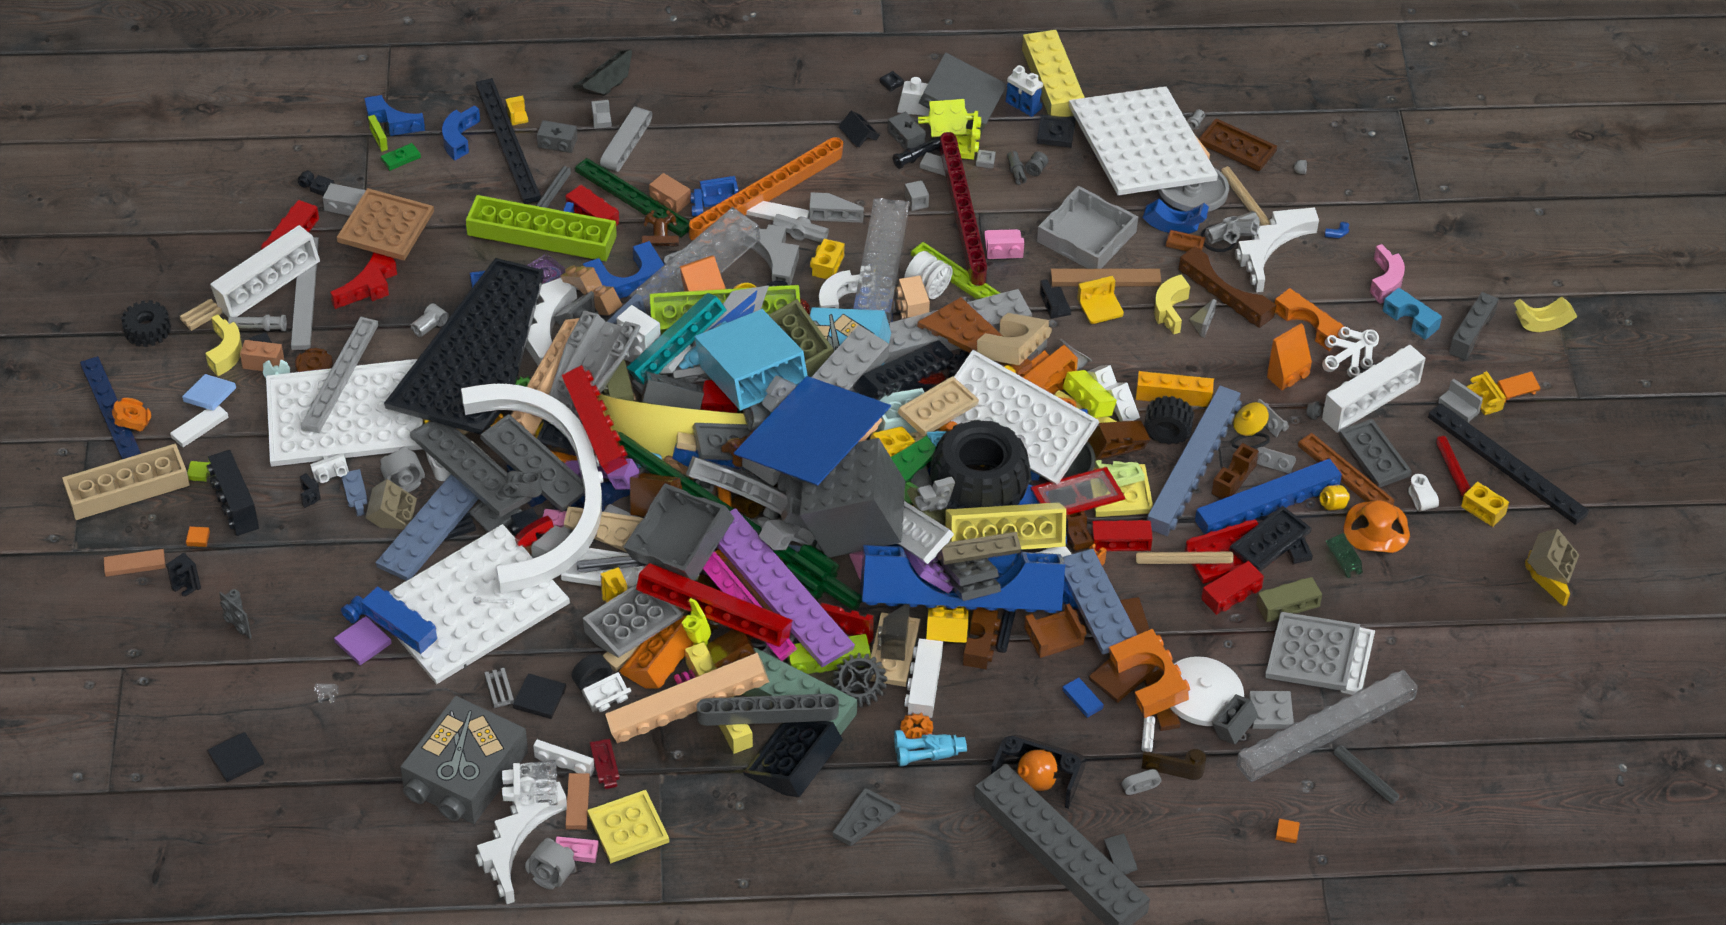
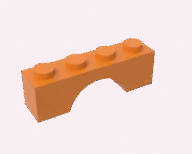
[1275,288,1345,351]

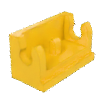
[1467,371,1506,415]
[600,567,627,603]

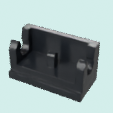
[166,553,201,596]

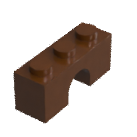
[1211,443,1259,499]
[963,607,1001,670]

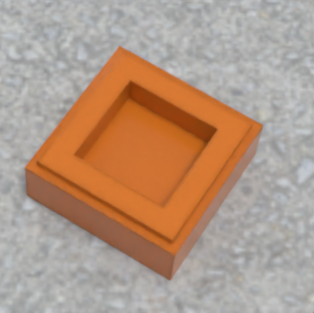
[186,527,210,547]
[1275,819,1300,844]

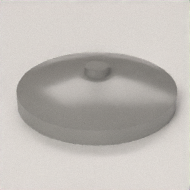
[1158,168,1229,212]

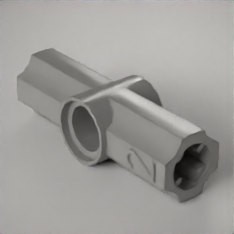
[773,214,829,243]

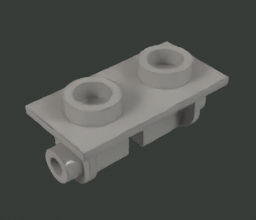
[1257,399,1289,437]
[1257,447,1296,474]

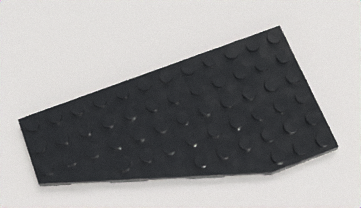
[384,258,544,435]

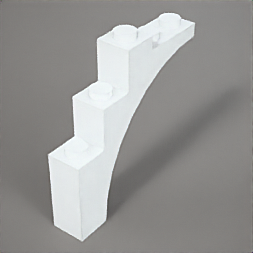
[1235,207,1319,292]
[475,782,567,904]

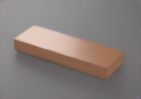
[104,549,166,577]
[566,773,590,830]

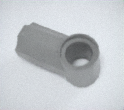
[411,303,449,337]

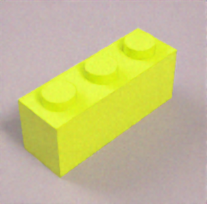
[1062,370,1117,418]

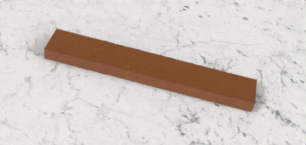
[1298,433,1395,505]

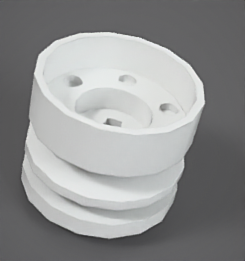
[904,251,952,299]

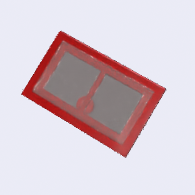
[1031,467,1125,515]

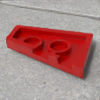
[820,603,874,644]

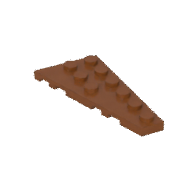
[917,297,1032,375]

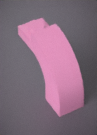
[1370,244,1405,304]

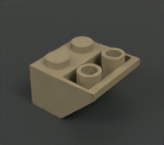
[366,479,417,530]
[1527,529,1579,584]

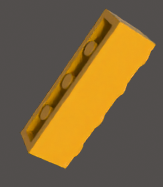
[1136,371,1214,407]

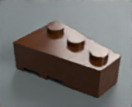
[1087,420,1150,461]

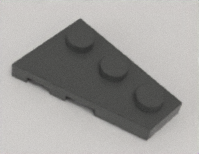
[833,788,901,846]

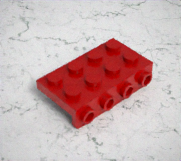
[1185,520,1274,584]

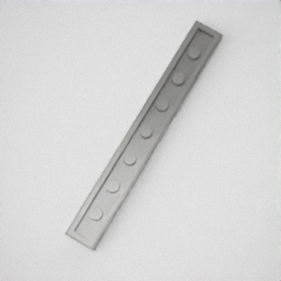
[291,237,319,350]
[301,317,378,433]

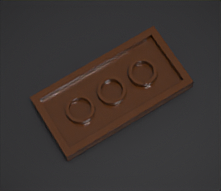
[1199,118,1277,171]

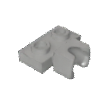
[762,375,798,412]
[914,477,955,511]

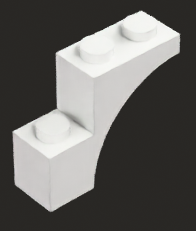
[1087,365,1140,422]

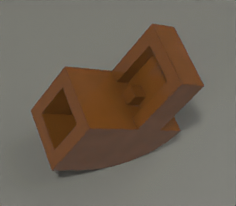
[1066,511,1093,551]

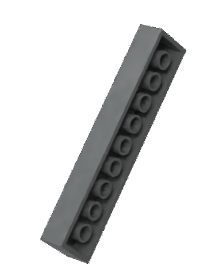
[974,764,1150,925]

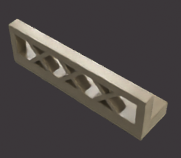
[937,532,1021,565]

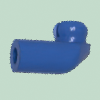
[1325,222,1350,238]

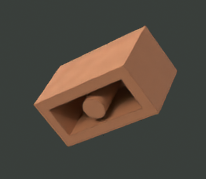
[649,173,691,213]
[240,340,284,371]

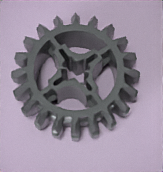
[833,653,888,708]

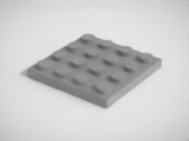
[1266,612,1360,691]

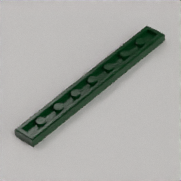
[575,158,690,238]

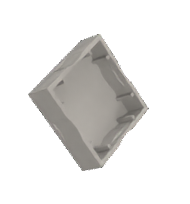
[1037,186,1138,269]

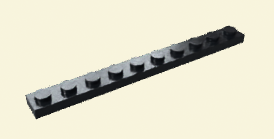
[476,78,541,204]
[1428,403,1589,525]

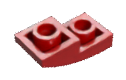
[515,516,554,547]

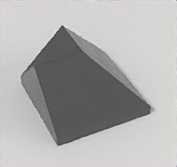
[554,291,595,326]

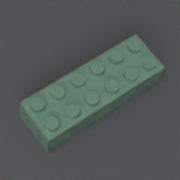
[743,647,857,735]

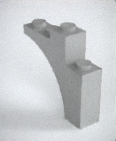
[730,224,799,286]

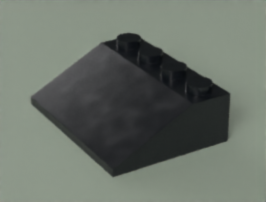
[743,721,843,797]

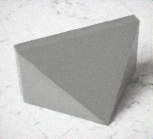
[1189,299,1217,338]

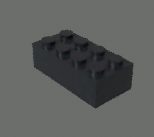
[206,449,259,536]

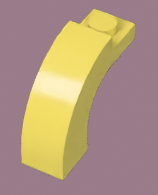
[1154,274,1190,334]
[1514,297,1577,332]
[205,314,242,376]

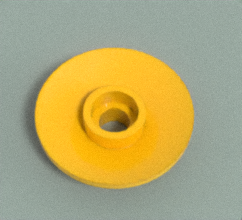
[1233,402,1269,436]

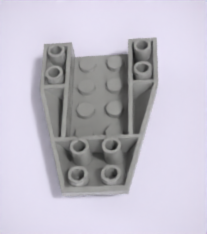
[549,311,641,418]

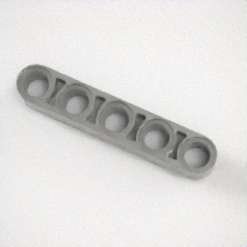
[600,106,652,172]

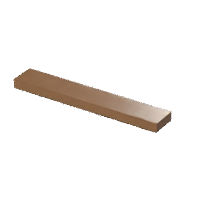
[1051,269,1161,286]

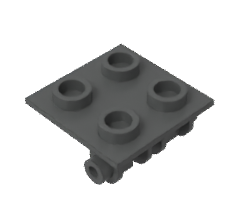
[219,589,252,639]

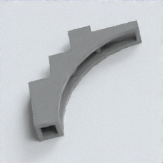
[686,456,788,515]

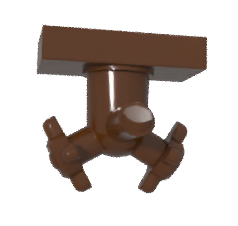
[642,210,679,246]

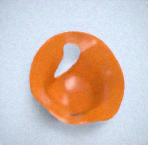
[1344,500,1410,553]

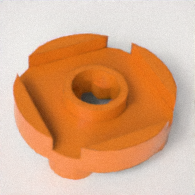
[112,398,151,431]

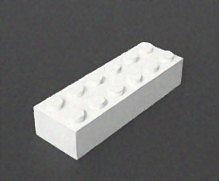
[210,225,320,318]
[1322,345,1425,433]

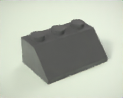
[642,371,704,410]

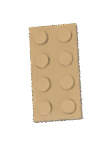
[898,376,979,437]
[868,613,920,687]

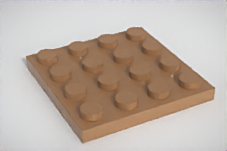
[337,188,434,261]

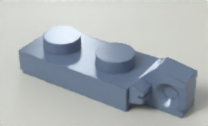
[342,469,368,516]

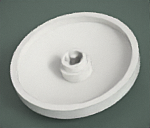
[1170,657,1244,726]

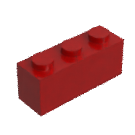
[566,185,619,226]
[1091,520,1153,551]
[1201,561,1264,615]

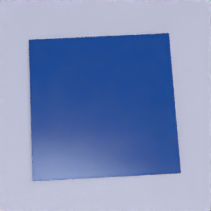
[734,376,891,486]

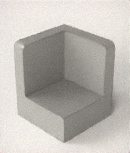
[591,100,612,129]
[905,180,929,211]

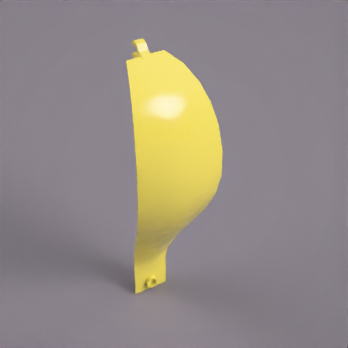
[598,394,747,461]

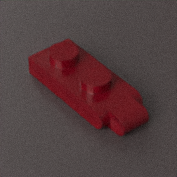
[590,739,620,789]

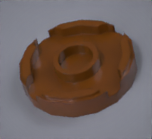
[295,348,333,372]

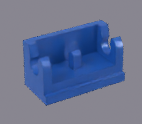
[700,176,739,208]

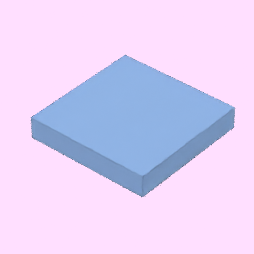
[182,374,236,411]

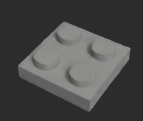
[1249,691,1294,729]

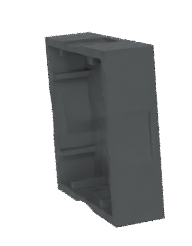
[623,484,735,581]

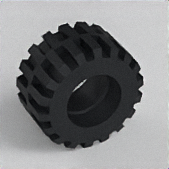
[1144,396,1194,445]

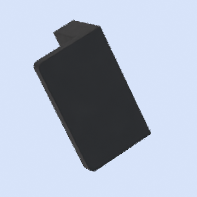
[839,110,880,147]
[1040,279,1071,319]

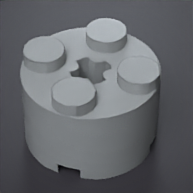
[380,447,425,492]
[525,838,575,889]

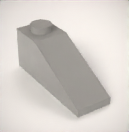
[810,192,864,223]

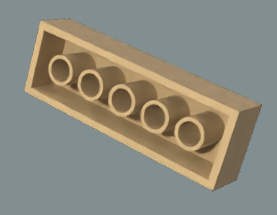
[62,444,190,520]

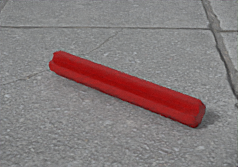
[1436,435,1470,497]

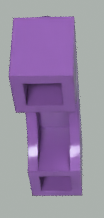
[565,459,640,489]

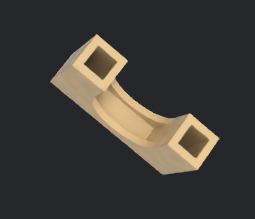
[977,313,1051,365]

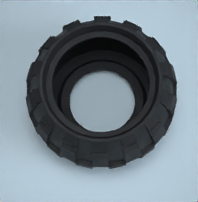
[930,420,1030,510]

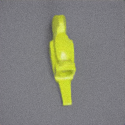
[682,598,711,649]

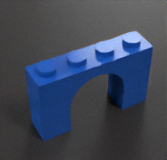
[583,241,668,299]

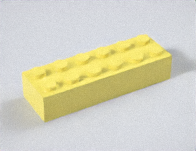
[1022,30,1085,117]
[945,503,1066,549]

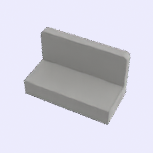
[1438,379,1483,422]

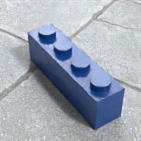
[361,586,438,654]

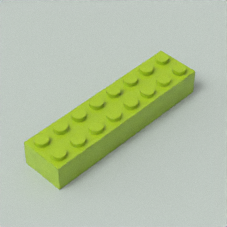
[466,195,617,261]
[650,285,800,335]

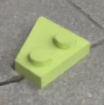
[1095,460,1145,487]

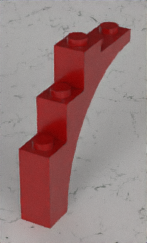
[330,252,397,309]

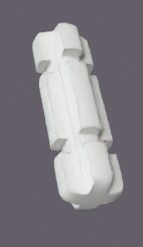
[1141,716,1155,752]

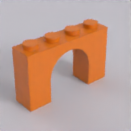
[1109,629,1190,718]

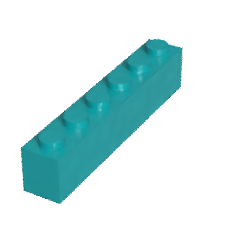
[627,293,727,385]

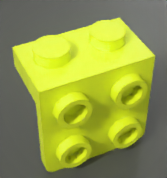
[956,111,981,159]

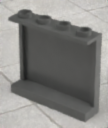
[919,52,1007,135]

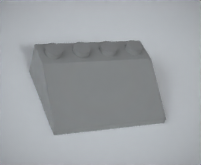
[583,584,683,658]

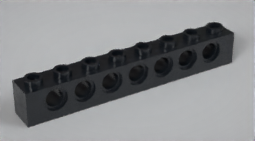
[853,340,954,400]

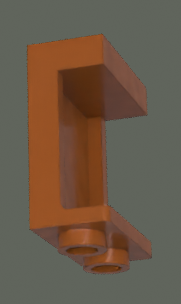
[1024,604,1087,658]

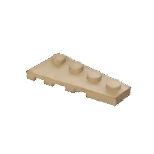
[564,506,643,552]

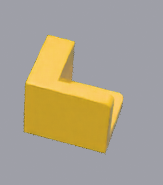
[506,95,528,125]

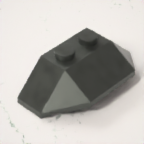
[573,49,632,96]

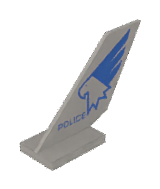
[671,285,769,383]

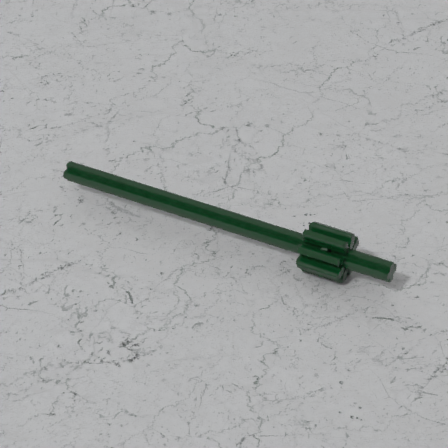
[617,431,862,611]

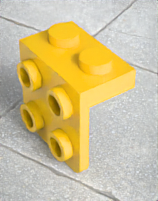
[1077,276,1124,324]

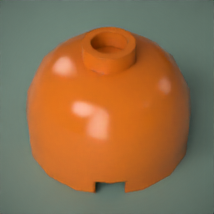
[1017,750,1057,791]

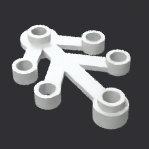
[1322,327,1379,378]

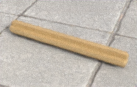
[1221,166,1270,226]
[1136,552,1234,564]

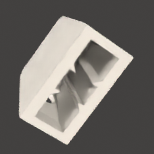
[897,77,930,116]

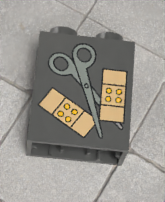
[401,696,528,824]

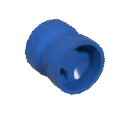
[341,596,365,623]

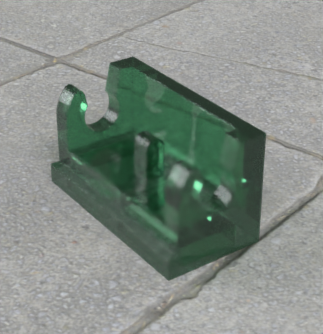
[1326,533,1363,578]

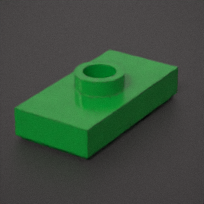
[381,143,421,171]

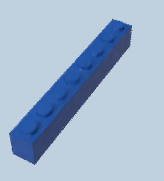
[1195,459,1342,535]

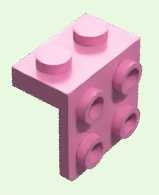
[985,229,1024,259]

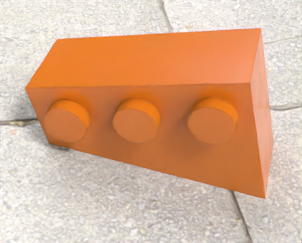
[1023,345,1078,395]

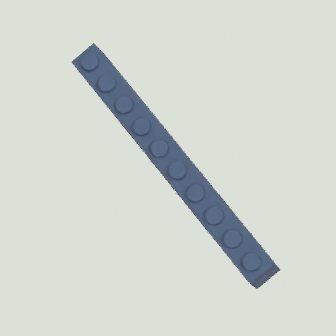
[1147,386,1242,536]

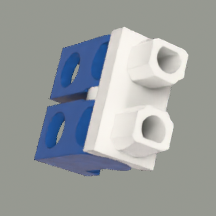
[1006,65,1043,117]

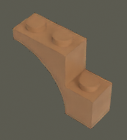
[560,265,623,315]

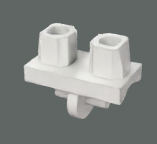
[310,453,349,483]

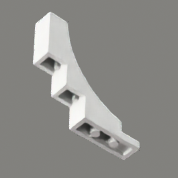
[526,278,579,366]

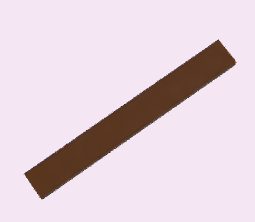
[1120,597,1181,731]

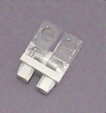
[502,760,558,806]

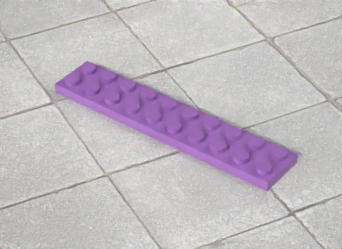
[717,508,855,667]

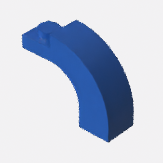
[442,105,480,161]
[1142,199,1209,234]

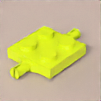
[918,99,974,137]

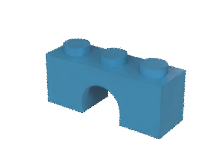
[1383,288,1442,340]

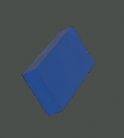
[1063,678,1104,718]

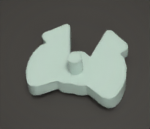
[263,360,290,378]

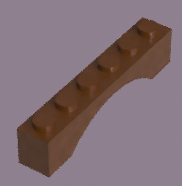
[1179,246,1276,328]

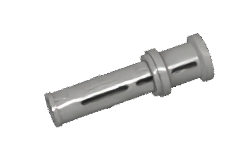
[228,315,287,331]

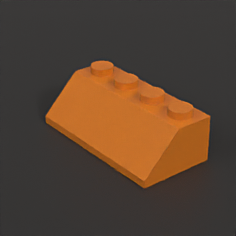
[619,615,693,689]

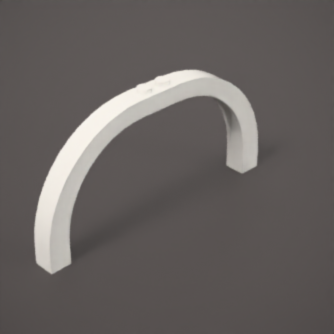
[461,384,603,593]

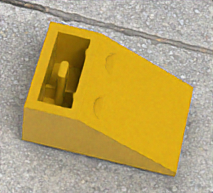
[926,605,968,643]

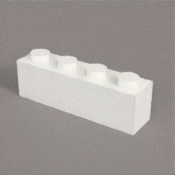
[905,639,943,718]

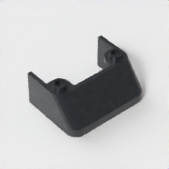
[991,735,1086,809]

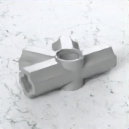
[1205,211,1260,244]

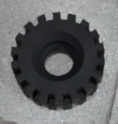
[121,300,171,347]

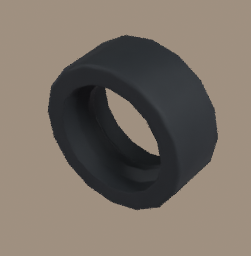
[571,654,612,691]

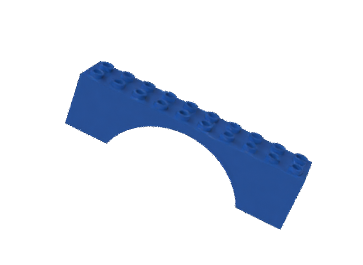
[860,545,1065,613]

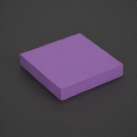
[334,616,392,665]

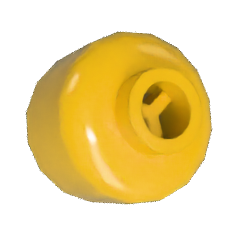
[1319,485,1350,511]

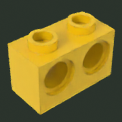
[810,238,845,279]
[870,426,915,457]
[1461,482,1509,527]

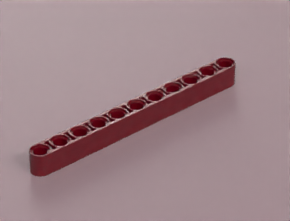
[940,132,987,286]

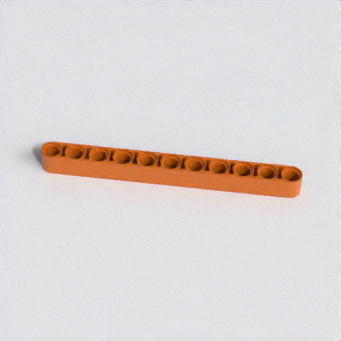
[689,137,843,242]

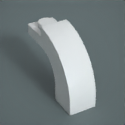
[819,270,870,309]

